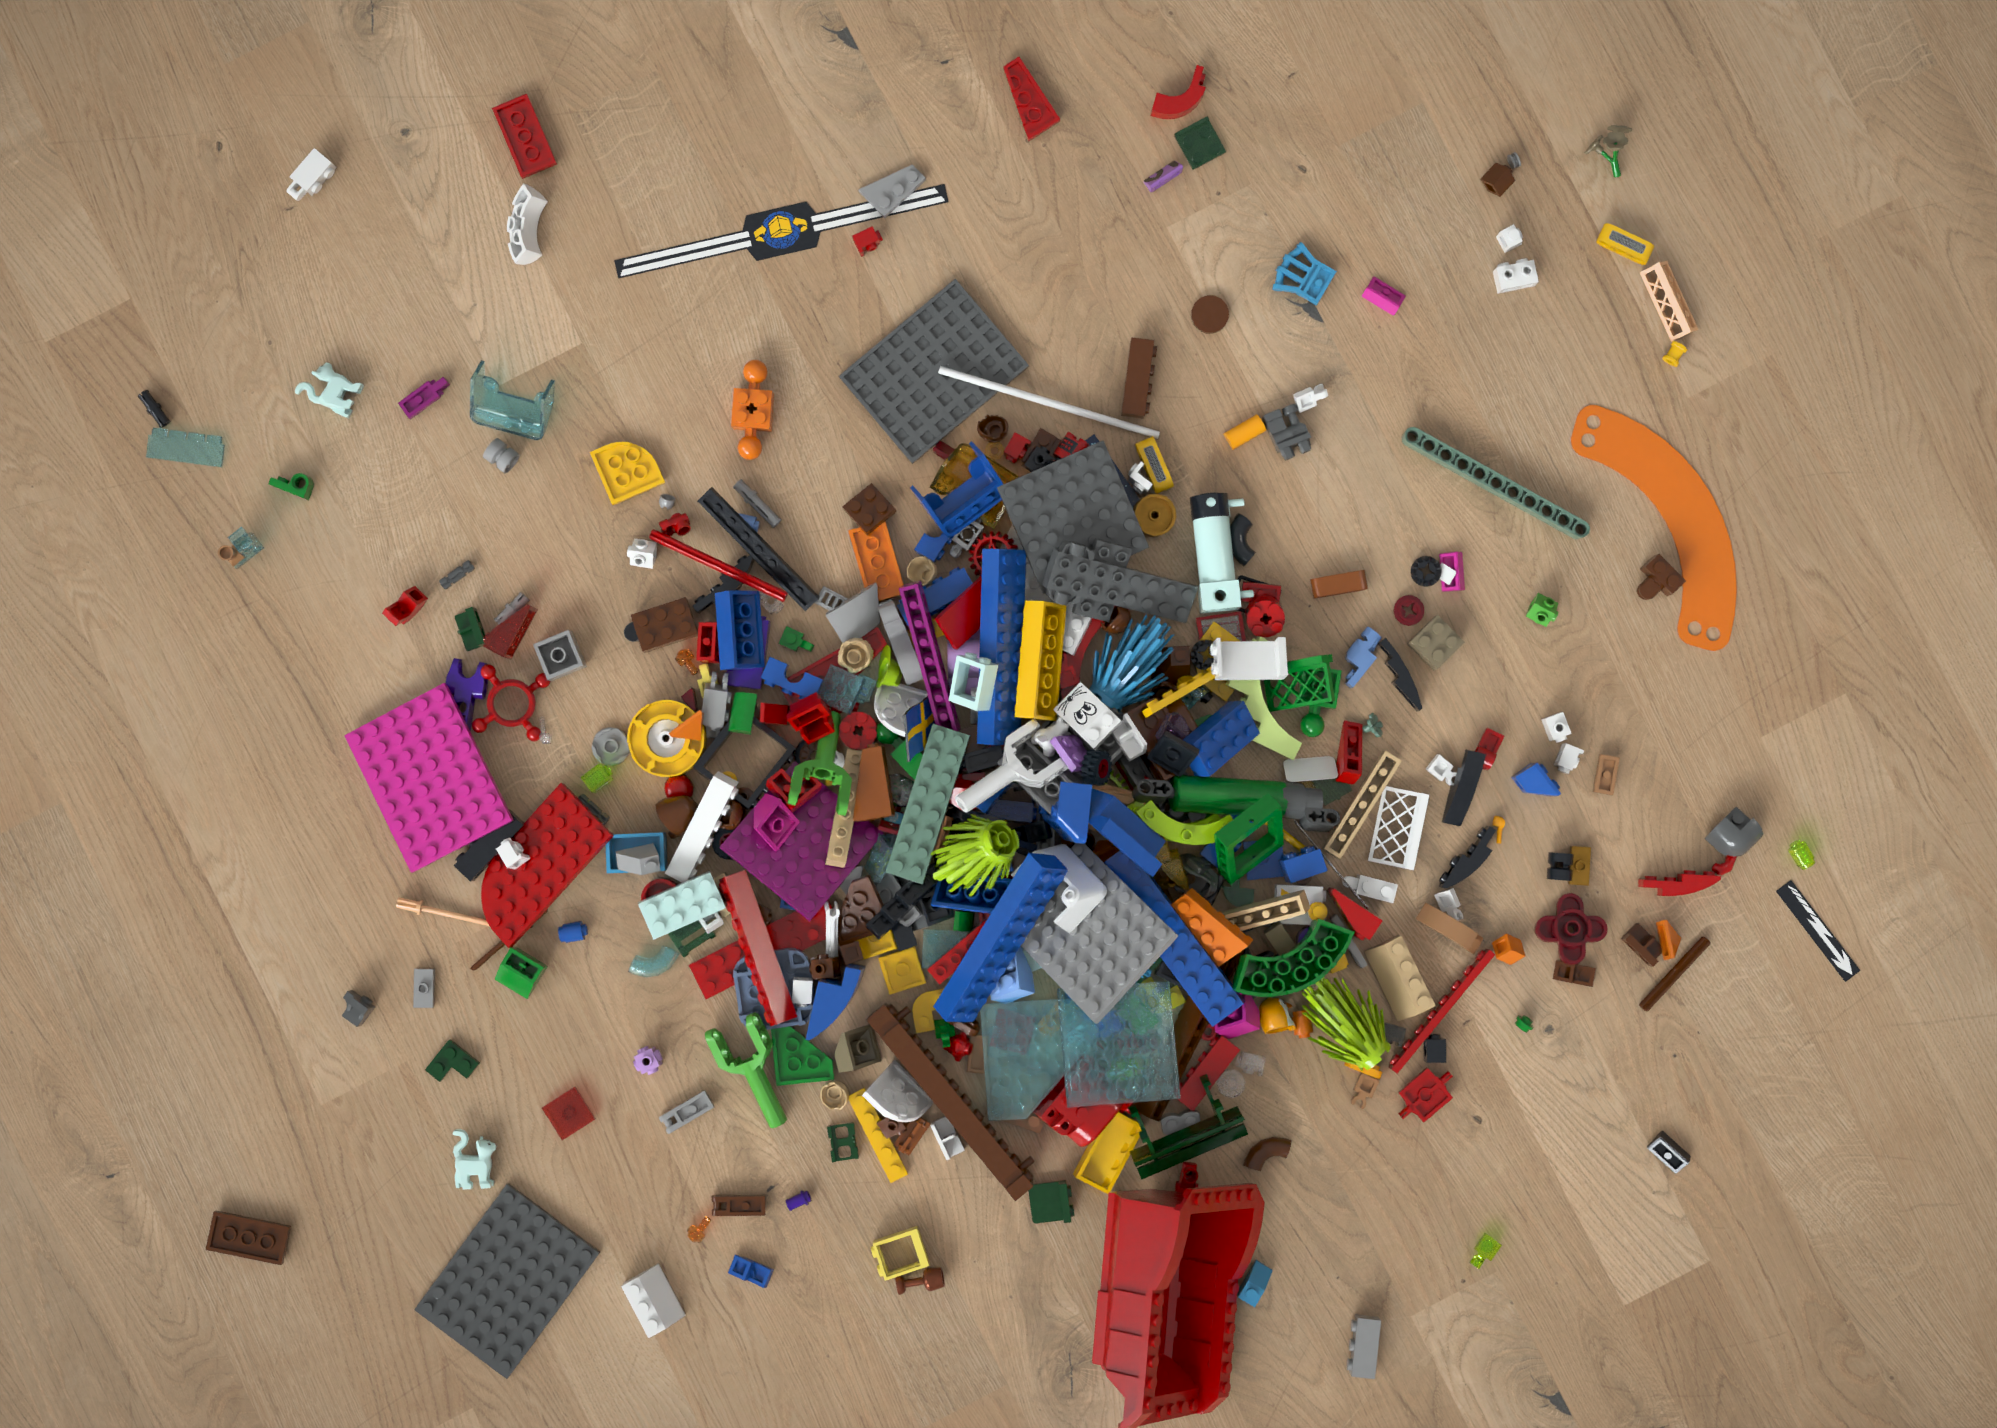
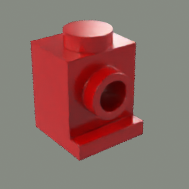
[852,226,883,257]
[1004,432,1031,464]

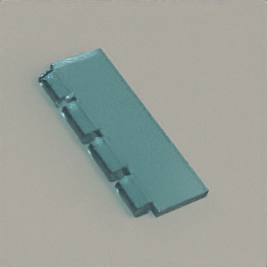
[146,428,225,467]

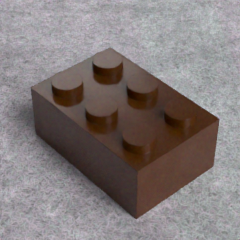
[631,597,698,653]

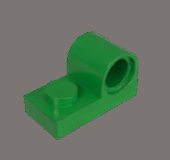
[268,473,314,500]

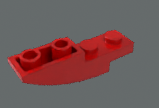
[1638,870,1721,896]

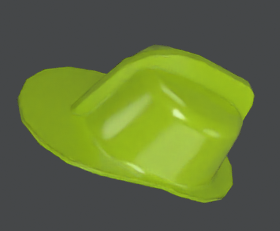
[876,645,902,688]

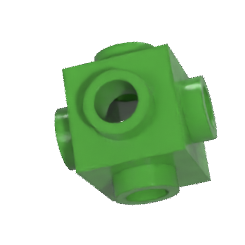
[1526,593,1559,627]

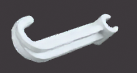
[810,901,840,963]

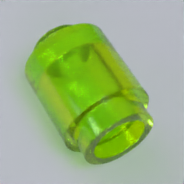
[1788,840,1816,870]

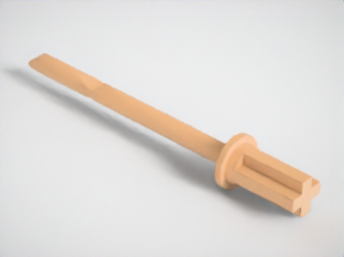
[396,897,489,926]

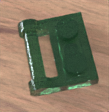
[668,917,716,957]

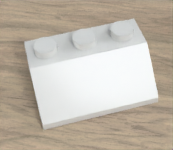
[621,1264,686,1338]

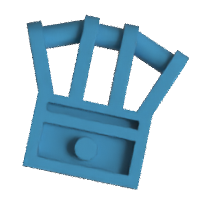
[1272,242,1337,306]

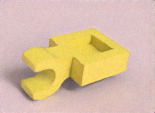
[697,664,719,699]

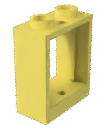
[871,1226,930,1281]

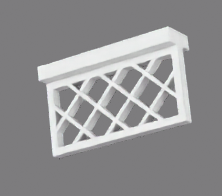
[1368,786,1429,871]

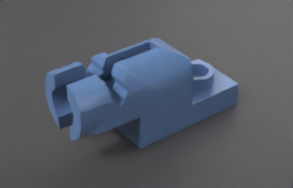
[1345,627,1382,688]

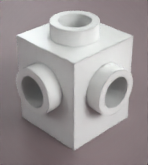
[627,538,657,569]

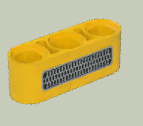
[1596,223,1655,265]
[1135,436,1174,494]

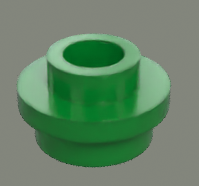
[1515,1015,1534,1033]

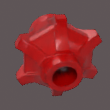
[943,1032,973,1062]

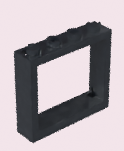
[693,717,796,811]

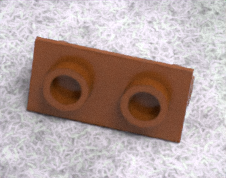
[893,1117,931,1156]

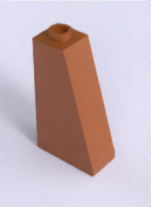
[853,743,895,822]

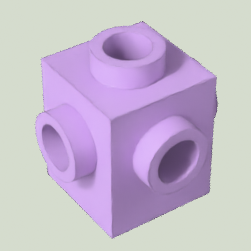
[633,1046,663,1075]

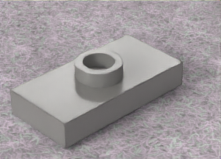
[413,969,435,1008]

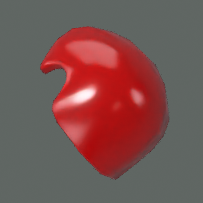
[664,774,694,798]

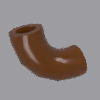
[1243,1137,1292,1171]

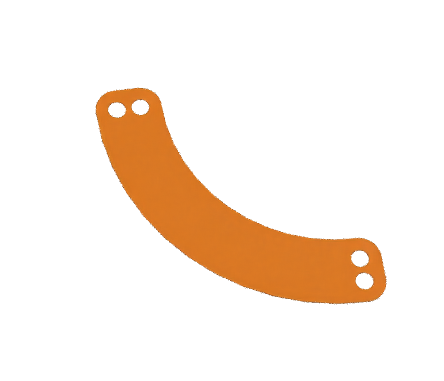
[1571,405,1737,651]

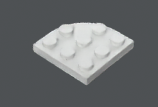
[874,684,928,737]
[862,1060,934,1122]

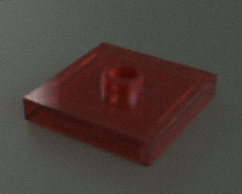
[542,1086,596,1140]

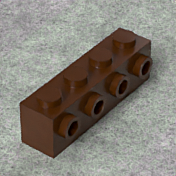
[1121,337,1157,419]

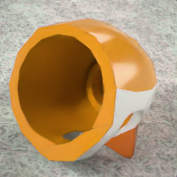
[1259,998,1296,1034]

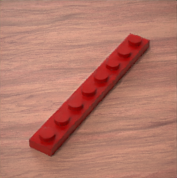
[1389,949,1496,1074]

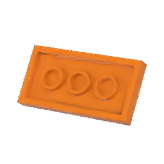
[848,522,904,602]

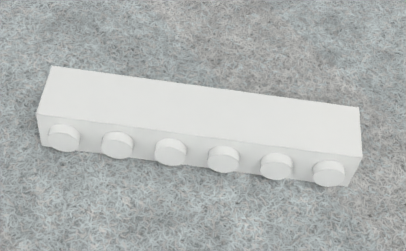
[665,771,739,883]

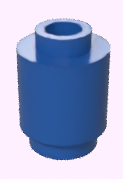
[558,921,588,943]

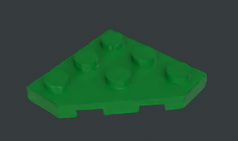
[771,1026,834,1086]

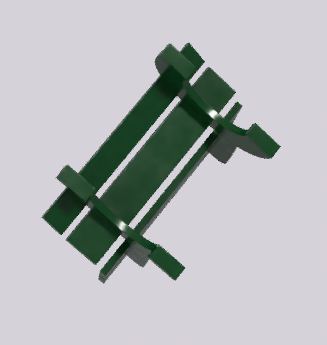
[1128,1074,1248,1180]

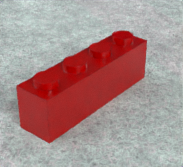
[1174,1035,1240,1111]

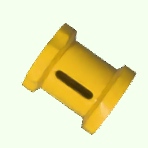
[1662,341,1687,367]

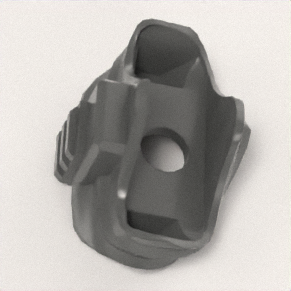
[1164,853,1219,899]

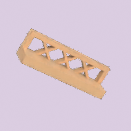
[1640,261,1699,342]

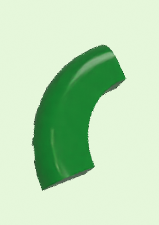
[1232,919,1354,997]

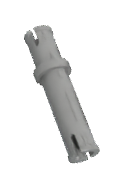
[733,479,782,528]

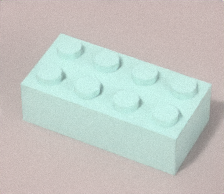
[638,871,726,940]

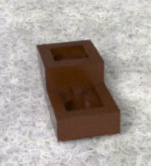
[1553,960,1596,987]

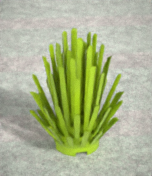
[930,814,1019,896]
[1301,977,1391,1071]

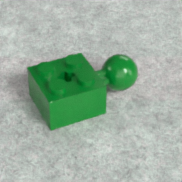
[1296,668,1342,737]
[876,722,923,780]

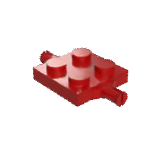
[1398,1067,1453,1122]

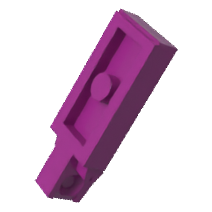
[398,377,450,420]

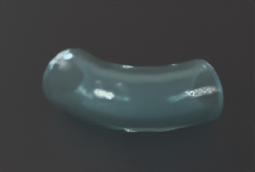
[628,945,680,978]

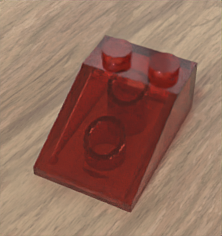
[483,604,538,660]

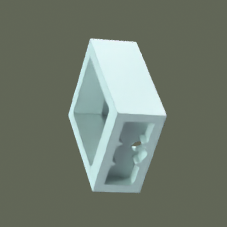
[948,652,998,711]

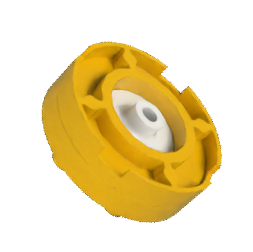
[627,700,707,777]

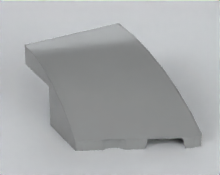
[826,582,880,643]

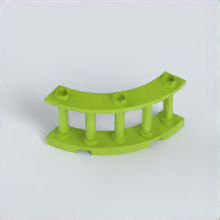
[1126,800,1233,845]

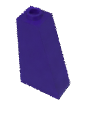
[722,616,771,690]

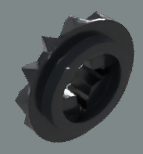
[1411,556,1441,587]
[1191,640,1214,670]

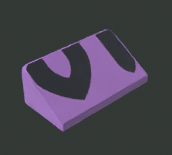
[1144,161,1183,193]

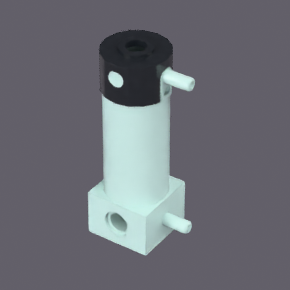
[1190,492,1254,614]

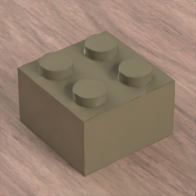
[1407,615,1465,670]

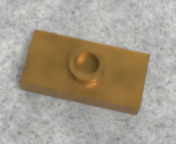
[1568,846,1591,886]

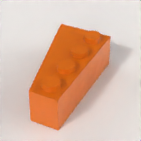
[1171,888,1253,967]

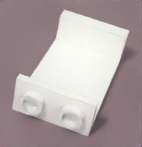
[1210,637,1288,680]

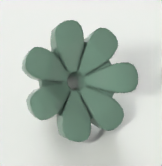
[1362,713,1383,737]

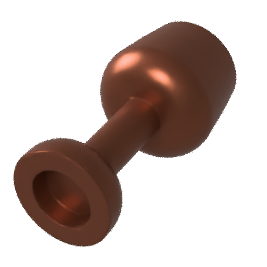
[895,1267,945,1295]

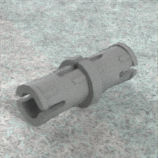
[494,592,530,628]

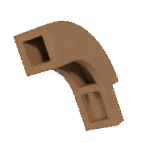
[1416,902,1484,955]

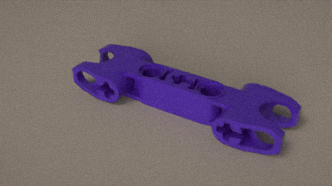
[446,658,488,731]

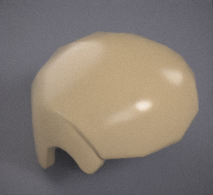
[907,556,938,587]
[820,1081,849,1110]

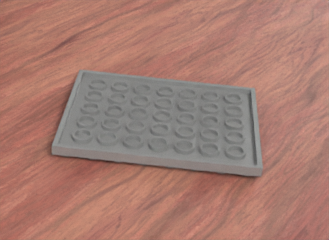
[1021,843,1178,1024]

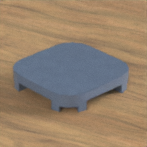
[733,948,815,1030]

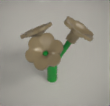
[1584,125,1632,178]

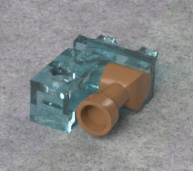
[218,527,264,569]

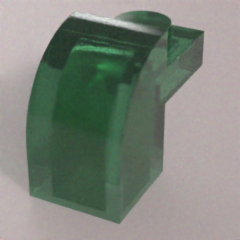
[1222,879,1255,907]

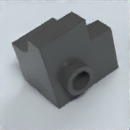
[342,990,375,1027]

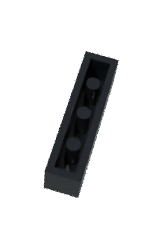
[454,809,524,882]

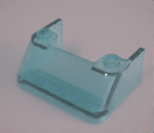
[470,360,555,440]

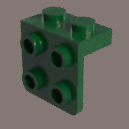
[1028,1180,1075,1224]

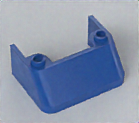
[910,441,1003,537]
[1039,782,1092,844]

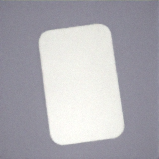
[1283,756,1338,782]

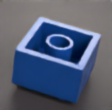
[1278,845,1328,883]

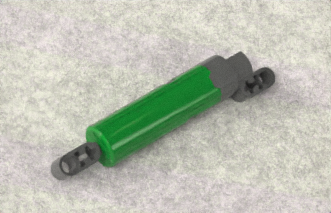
[1132,775,1340,832]

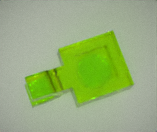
[1469,1233,1502,1269]

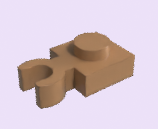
[1351,1072,1379,1109]

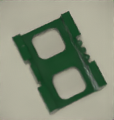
[827,1122,859,1163]

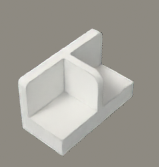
[1112,713,1147,762]
[930,1116,965,1160]

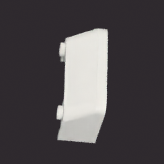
[1011,844,1107,934]

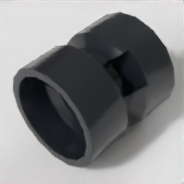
[1547,852,1574,881]

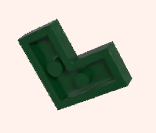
[425,1039,480,1082]

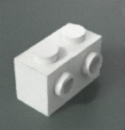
[1493,258,1539,294]

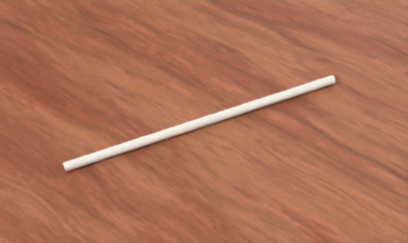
[938,366,1160,439]

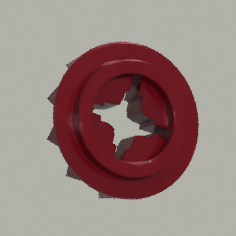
[1393,595,1424,626]

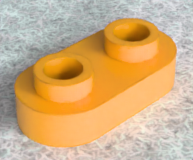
[1344,1062,1383,1079]

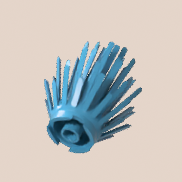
[1089,614,1175,712]

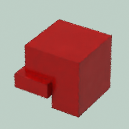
[786,692,835,745]

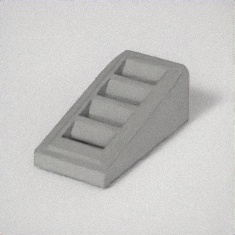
[815,586,848,611]

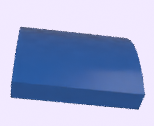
[1089,788,1166,876]
[806,963,865,1040]

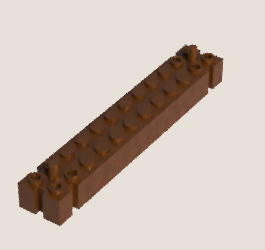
[866,1002,1035,1201]

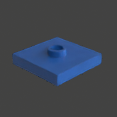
[1243,840,1284,880]

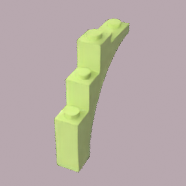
[1225,636,1302,760]

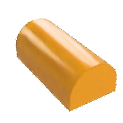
[1223,414,1266,450]

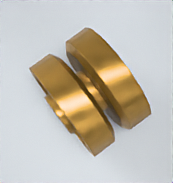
[1133,494,1176,537]

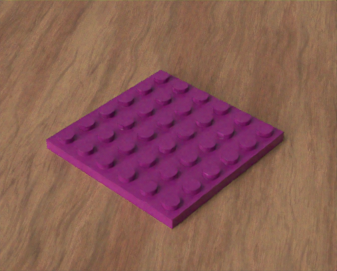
[720,761,884,921]

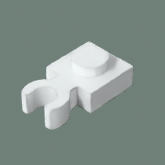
[1426,754,1457,785]

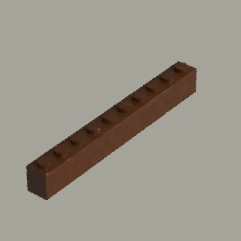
[1134,949,1245,1122]

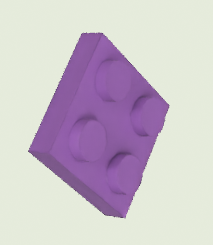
[1050,735,1087,772]

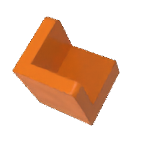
[1492,934,1526,965]

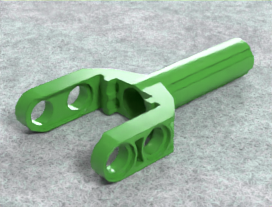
[787,711,852,816]
[705,1012,787,1128]

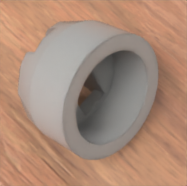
[659,494,675,510]

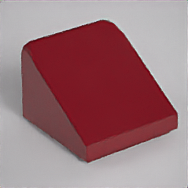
[933,441,956,462]
[681,688,698,712]

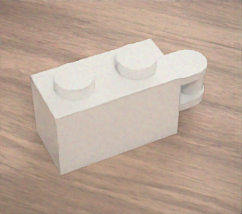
[287,148,337,201]
[1342,874,1398,903]

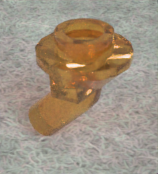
[675,649,699,675]
[687,1216,711,1243]

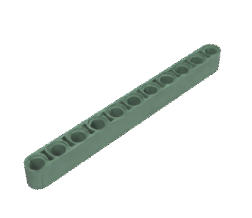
[1402,427,1590,539]

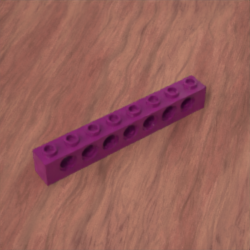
[899,580,961,732]

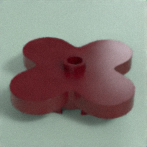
[1534,893,1608,965]

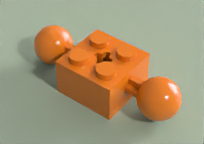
[731,360,774,460]

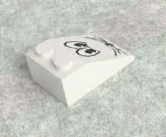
[1053,682,1122,750]

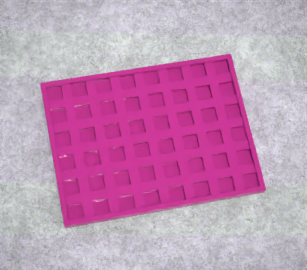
[344,683,514,873]

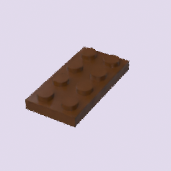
[205,1211,291,1265]

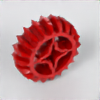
[968,531,1018,576]

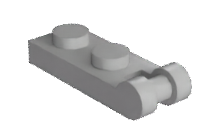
[659,1090,715,1134]

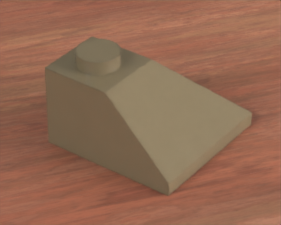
[834,1024,882,1073]

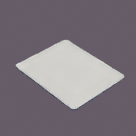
[1440,563,1456,585]

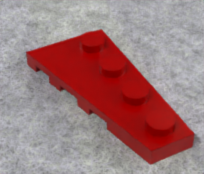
[1003,57,1060,142]

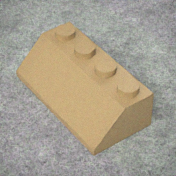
[1364,935,1436,1021]

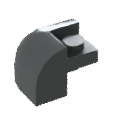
[1705,807,1763,857]

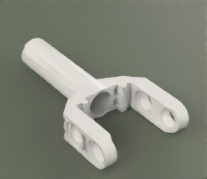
[956,719,1068,812]

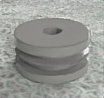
[1507,152,1521,169]

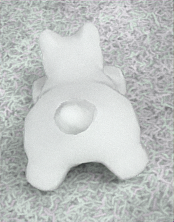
[1030,717,1071,757]

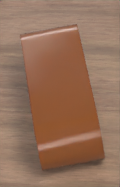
[1310,570,1368,599]

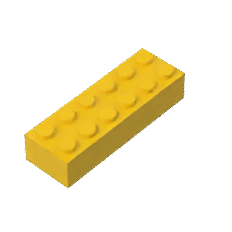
[1015,600,1066,721]

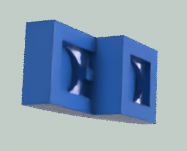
[728,1255,774,1288]

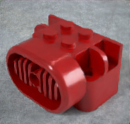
[1031,1051,1126,1147]

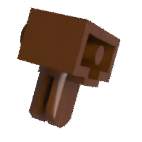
[1637,554,1686,600]

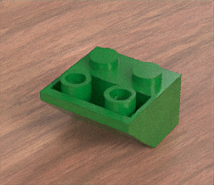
[495,946,548,999]

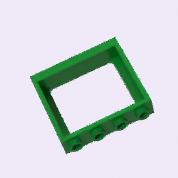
[1214,793,1284,885]

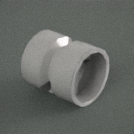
[483,438,520,474]

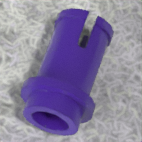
[785,1190,812,1211]

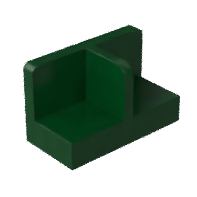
[455,607,489,651]

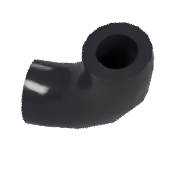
[1230,513,1256,567]

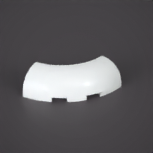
[507,183,548,265]

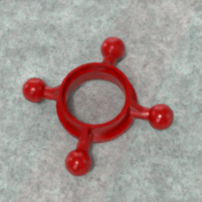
[472,664,551,742]

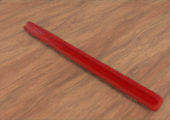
[649,529,788,602]

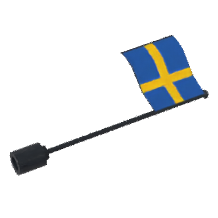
[904,695,953,865]

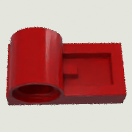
[1475,728,1505,771]

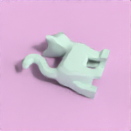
[295,362,364,419]
[453,1129,497,1190]

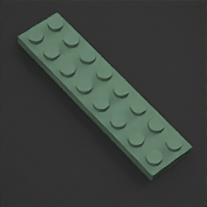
[886,724,970,884]

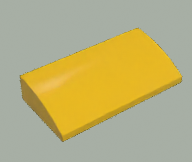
[1073,1112,1145,1194]

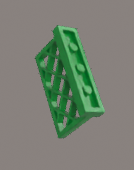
[1264,654,1335,712]

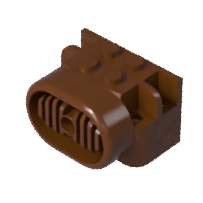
[1125,698,1198,781]

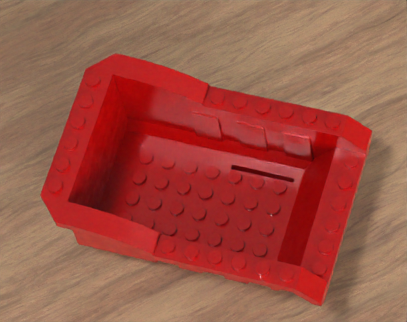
[1092,1183,1265,1428]

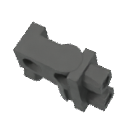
[1262,404,1311,461]

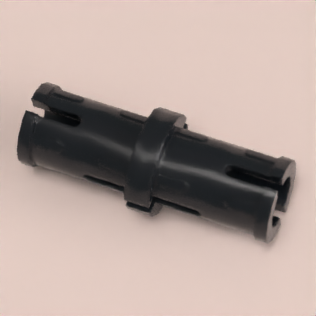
[138,390,171,428]

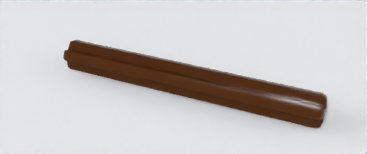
[1639,937,1711,1012]

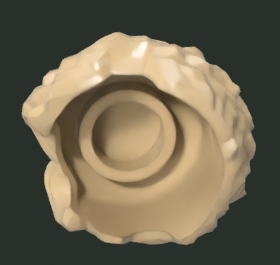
[838,638,873,674]

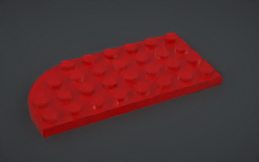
[481,783,614,948]

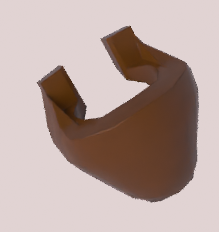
[655,795,698,839]

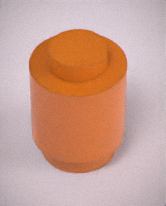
[1291,1010,1313,1039]

